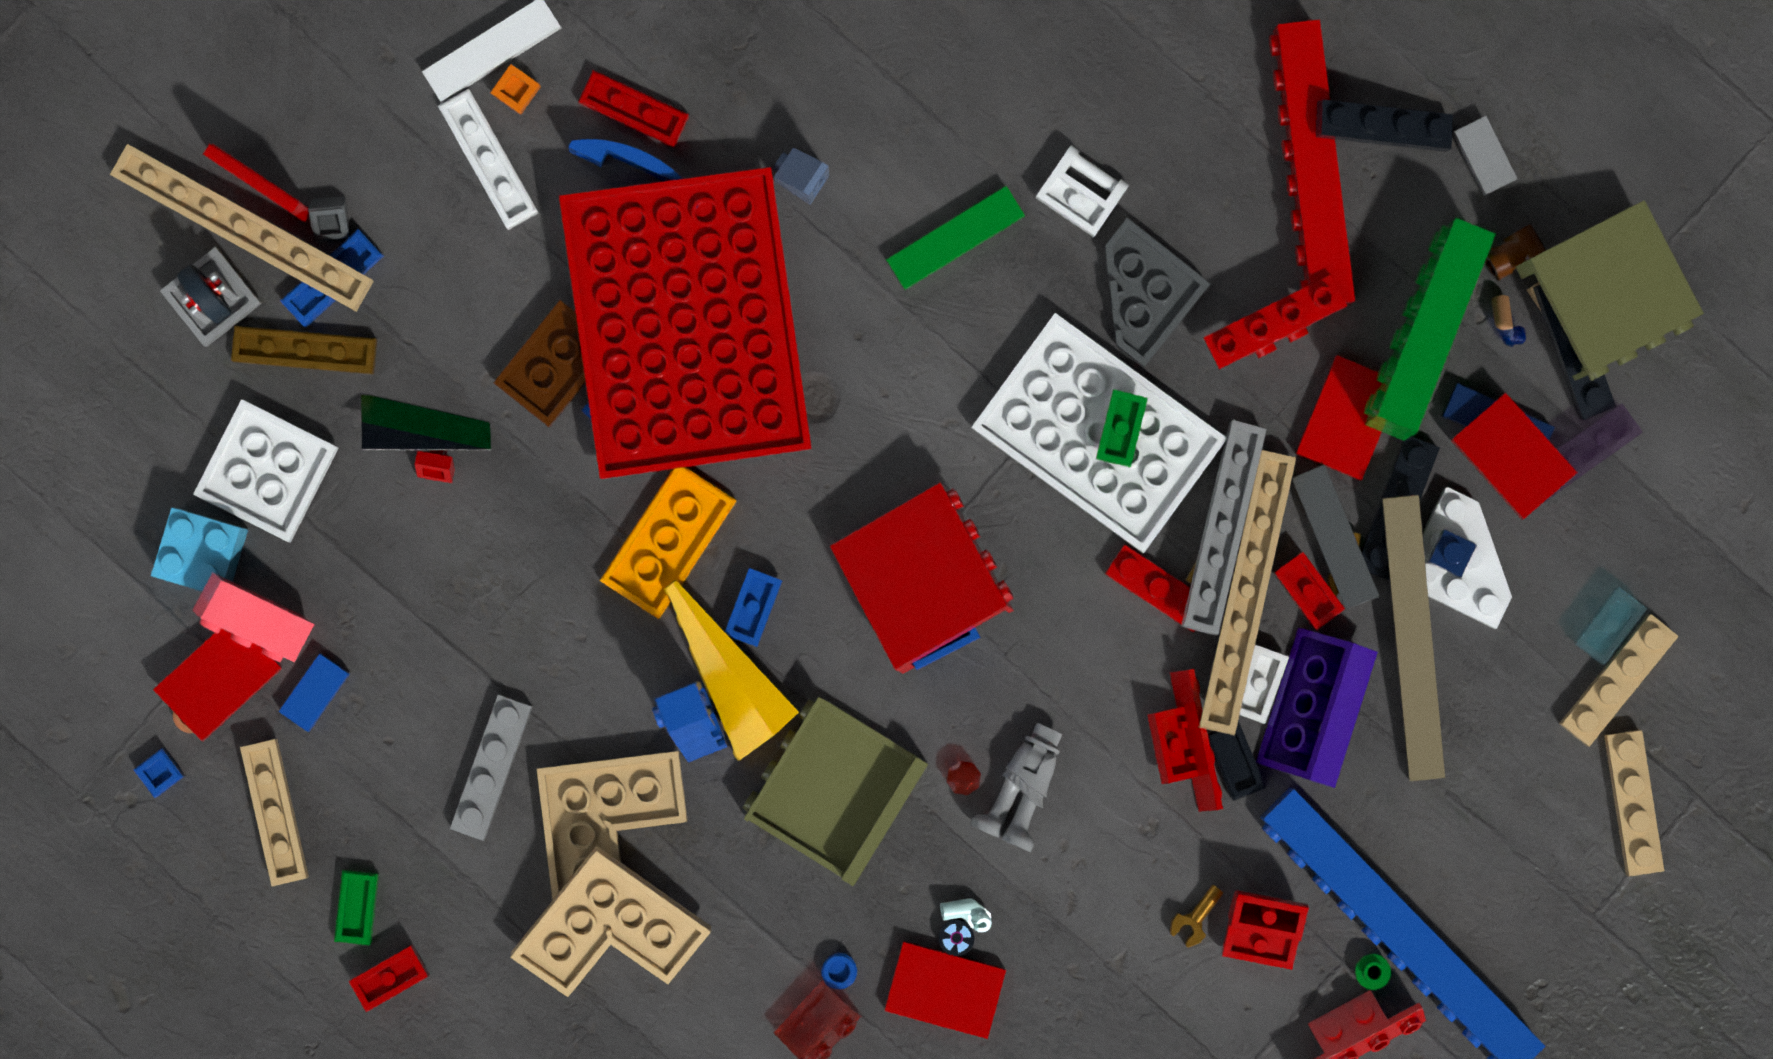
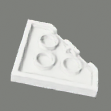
[1422,487,1512,629]

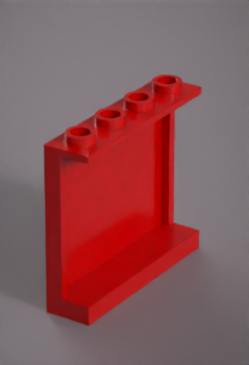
[830,482,1014,674]

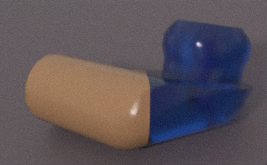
[1491,295,1526,347]

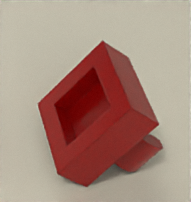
[414,450,455,483]

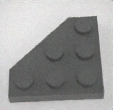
[1104,218,1211,368]

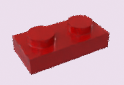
[1273,552,1345,630]
[348,944,430,1012]

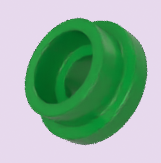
[1355,954,1391,990]

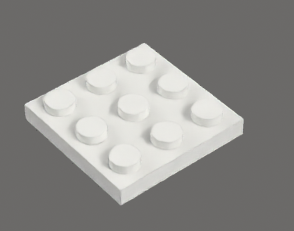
[193,399,339,542]

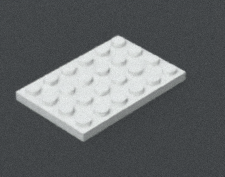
[971,313,1227,553]

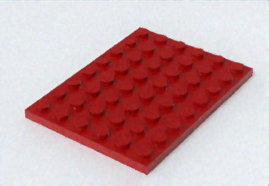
[559,167,812,479]

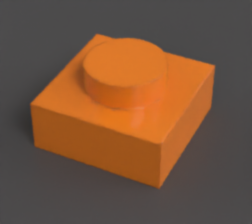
[490,64,541,115]

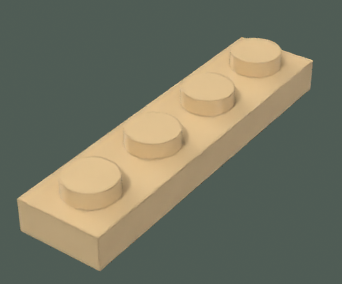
[1559,614,1679,747]
[1604,730,1664,877]
[240,739,309,886]

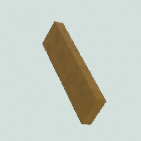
[231,326,377,375]

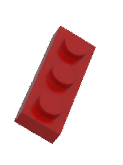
[1105,544,1196,633]

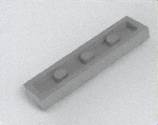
[450,694,533,841]

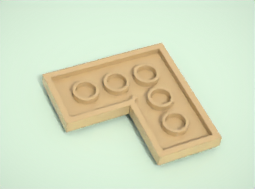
[537,751,688,899]
[510,846,711,997]

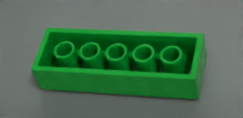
[1363,218,1496,441]

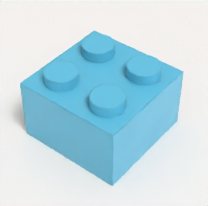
[151,507,248,591]

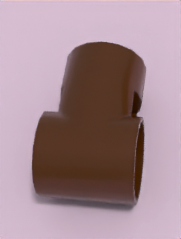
[1485,224,1547,281]

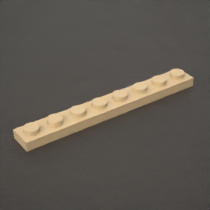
[110,144,374,312]
[1199,450,1296,735]

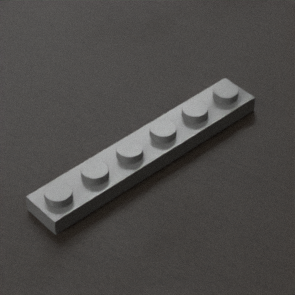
[1181,420,1267,636]

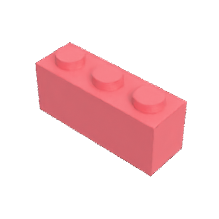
[192,572,315,662]

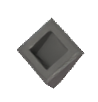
[308,196,350,242]

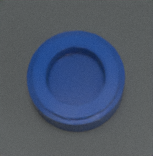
[822,952,857,989]

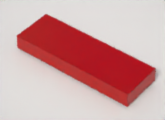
[578,70,689,148]

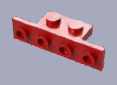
[1203,274,1347,369]
[1147,669,1223,812]
[1308,990,1426,1059]

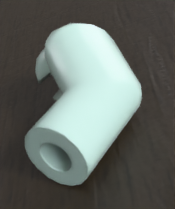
[940,898,992,932]

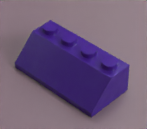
[1256,627,1378,788]

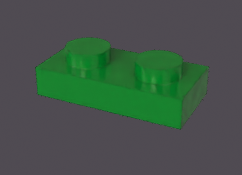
[1095,389,1148,468]

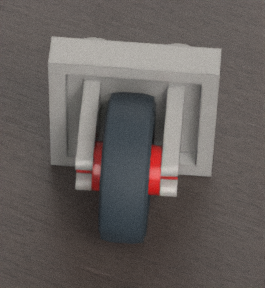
[160,247,262,347]

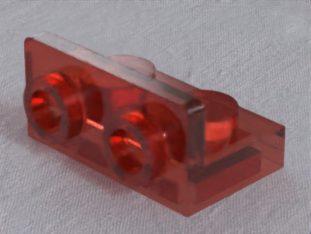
[774,981,861,1059]

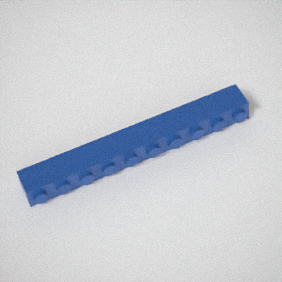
[1260,787,1546,1059]

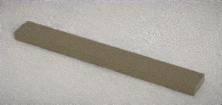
[1382,494,1445,781]

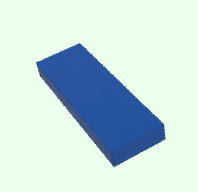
[280,229,384,328]

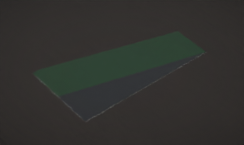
[361,395,491,450]

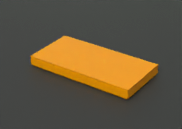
[599,467,737,619]

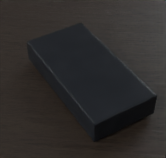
[1208,722,1266,801]

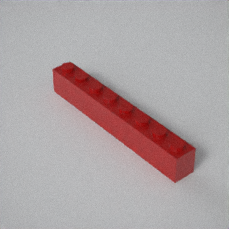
[1269,19,1355,305]

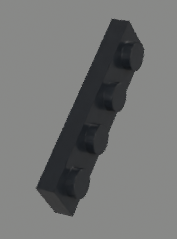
[1316,100,1453,152]
[1533,285,1616,420]
[1361,437,1440,580]

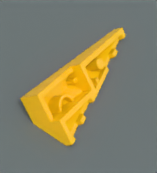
[664,580,799,760]

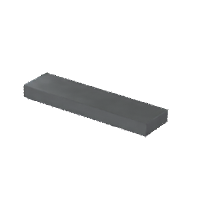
[1292,465,1379,610]

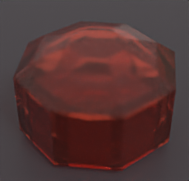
[946,760,981,795]

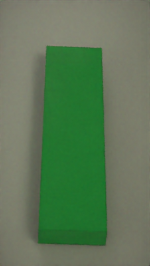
[886,186,1025,291]

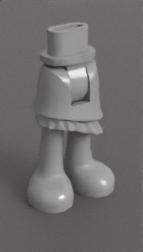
[969,723,1063,853]

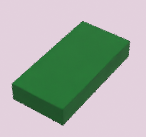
[334,870,379,945]

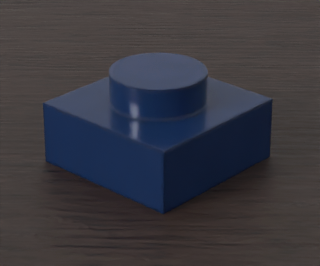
[1427,529,1477,577]

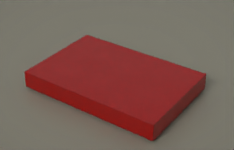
[203,144,310,222]
[1295,355,1382,481]
[1451,393,1578,520]
[153,628,282,742]
[885,941,1006,1039]

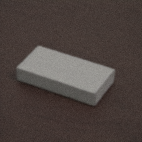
[1452,116,1518,196]

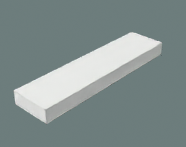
[422,0,561,103]
[438,89,539,230]

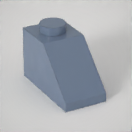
[772,148,830,205]

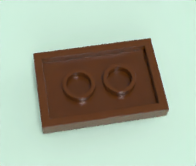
[493,300,586,428]

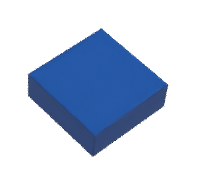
[133,748,185,798]

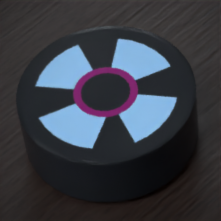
[939,919,975,956]

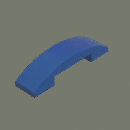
[568,139,699,208]

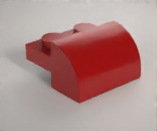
[1221,890,1309,970]

